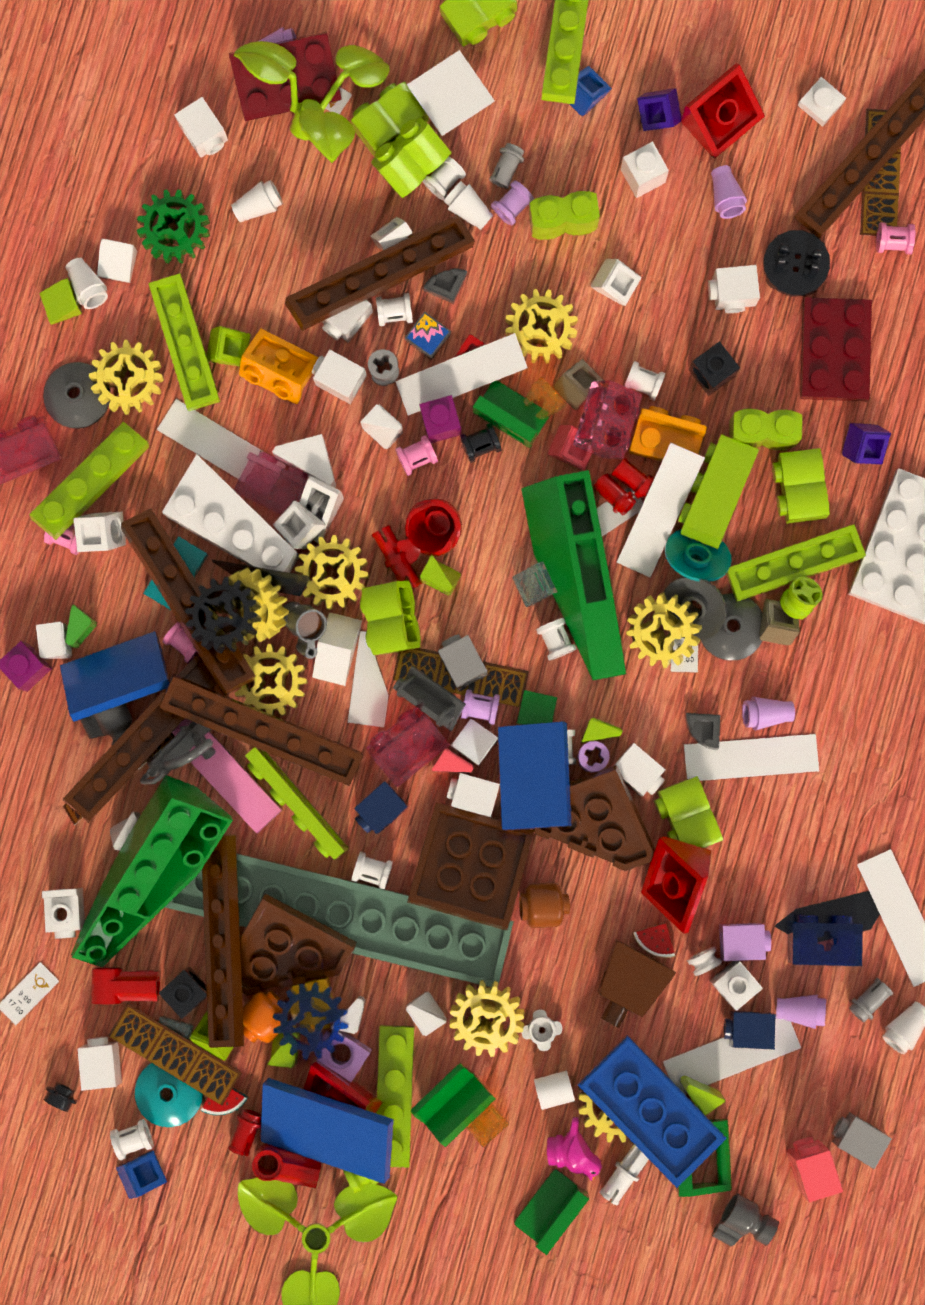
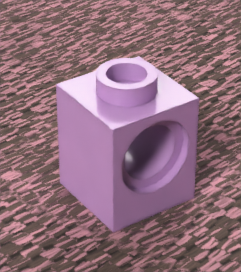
[719,923,771,961]
[316,1030,372,1082]

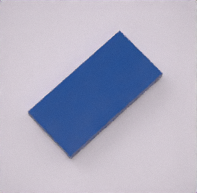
[578,1035,727,1188]
[261,1078,394,1184]

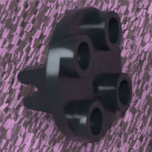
[763,230,830,297]

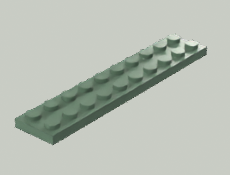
[165,853,514,987]

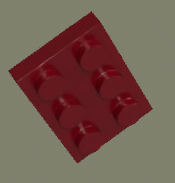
[229,31,342,121]
[800,297,872,402]

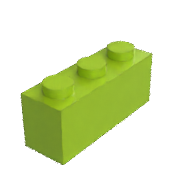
[678,434,759,549]

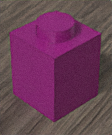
[419,395,461,443]
[0,641,52,692]

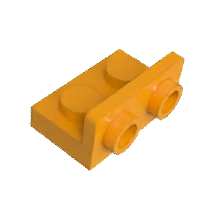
[239,328,319,404]
[629,406,707,462]

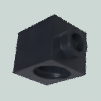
[689,341,740,396]
[159,967,207,1019]

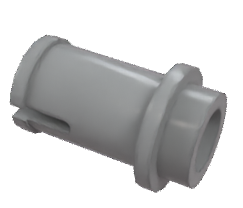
[489,143,524,189]
[849,978,893,1023]

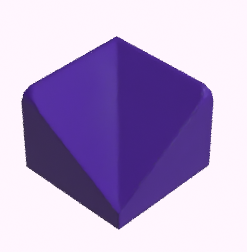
[637,88,681,131]
[842,423,891,465]

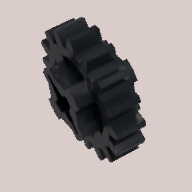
[185,577,262,654]

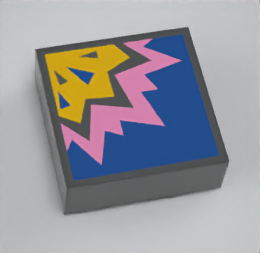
[405,312,451,360]

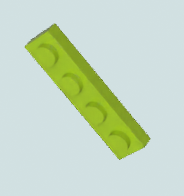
[541,0,588,104]
[148,273,221,411]
[29,421,149,540]
[726,524,866,602]
[245,747,349,860]
[376,1025,414,1168]

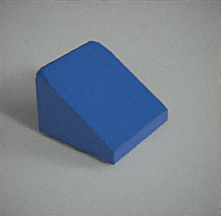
[569,66,612,116]
[116,1150,167,1199]

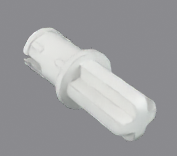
[599,1144,649,1205]

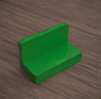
[473,380,550,448]
[410,1063,496,1147]
[514,1169,589,1256]

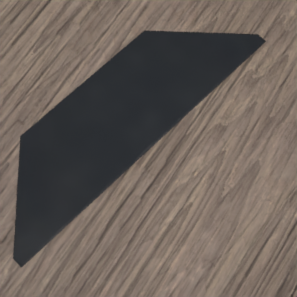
[211,559,310,596]
[774,891,880,945]

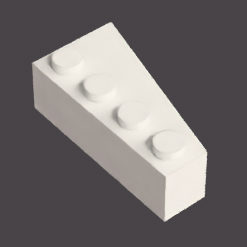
[162,454,299,573]

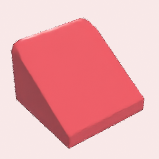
[548,425,598,471]
[432,749,474,773]

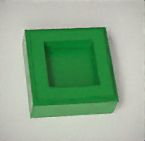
[516,690,557,725]

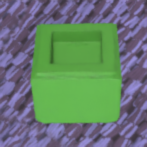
[65,604,97,648]

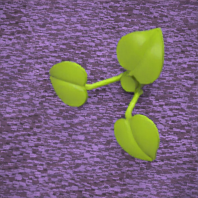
[234,41,390,163]
[238,1177,397,1305]

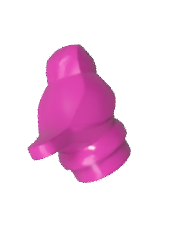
[547,1117,602,1181]

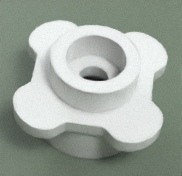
[522,1009,563,1051]

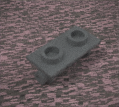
[393,666,466,731]

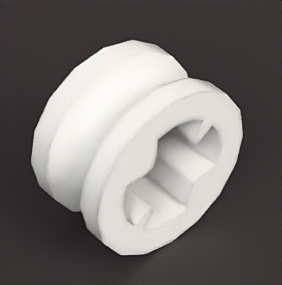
[687,947,722,976]

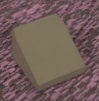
[554,359,606,410]
[759,599,800,645]

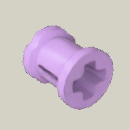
[491,180,534,226]
[461,689,500,725]
[577,741,609,773]

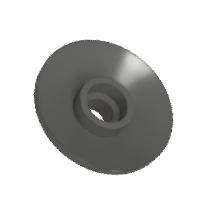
[43,362,110,429]
[663,577,727,641]
[701,593,762,661]

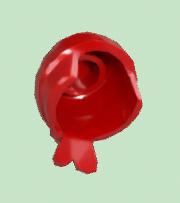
[396,498,462,564]

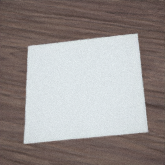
[407,50,495,136]

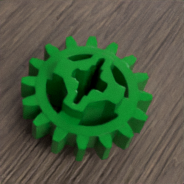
[137,189,210,264]

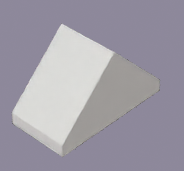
[272,434,336,488]
[299,476,344,543]
[312,612,362,686]

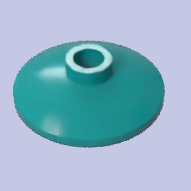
[665,529,732,582]
[135,1063,204,1127]

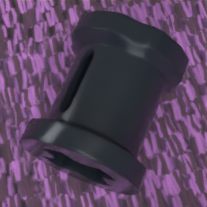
[459,423,502,463]

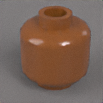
[519,882,570,929]

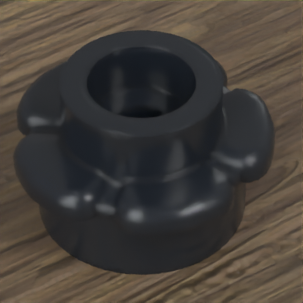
[43,1082,77,1112]

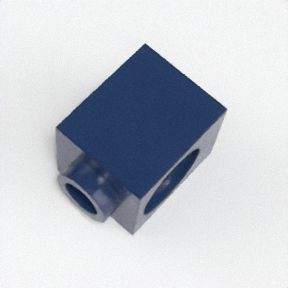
[354,781,408,834]
[724,1011,776,1050]

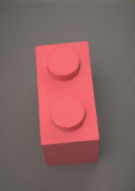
[786,1137,843,1203]

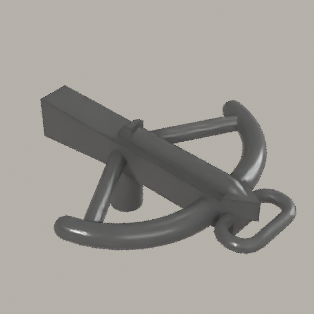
[140,721,216,785]

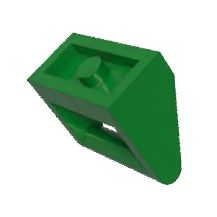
[676,1119,732,1197]

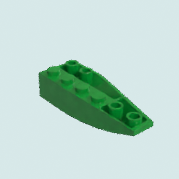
[521,470,626,681]
[71,775,233,967]

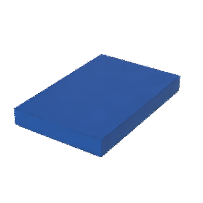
[60,631,170,722]
[498,722,571,830]

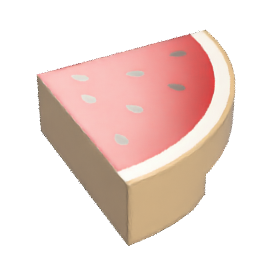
[632,923,676,958]

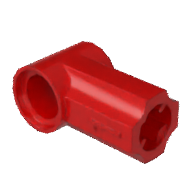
[91,967,161,1004]
[252,1143,322,1189]

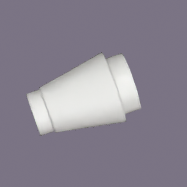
[231,180,283,223]
[444,181,493,230]
[65,258,108,309]
[882,1001,925,1054]

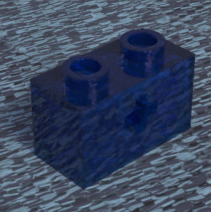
[788,915,863,966]

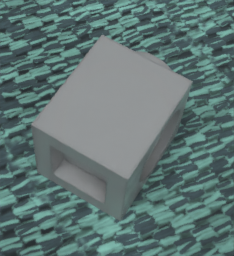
[438,634,488,690]
[832,1112,892,1169]

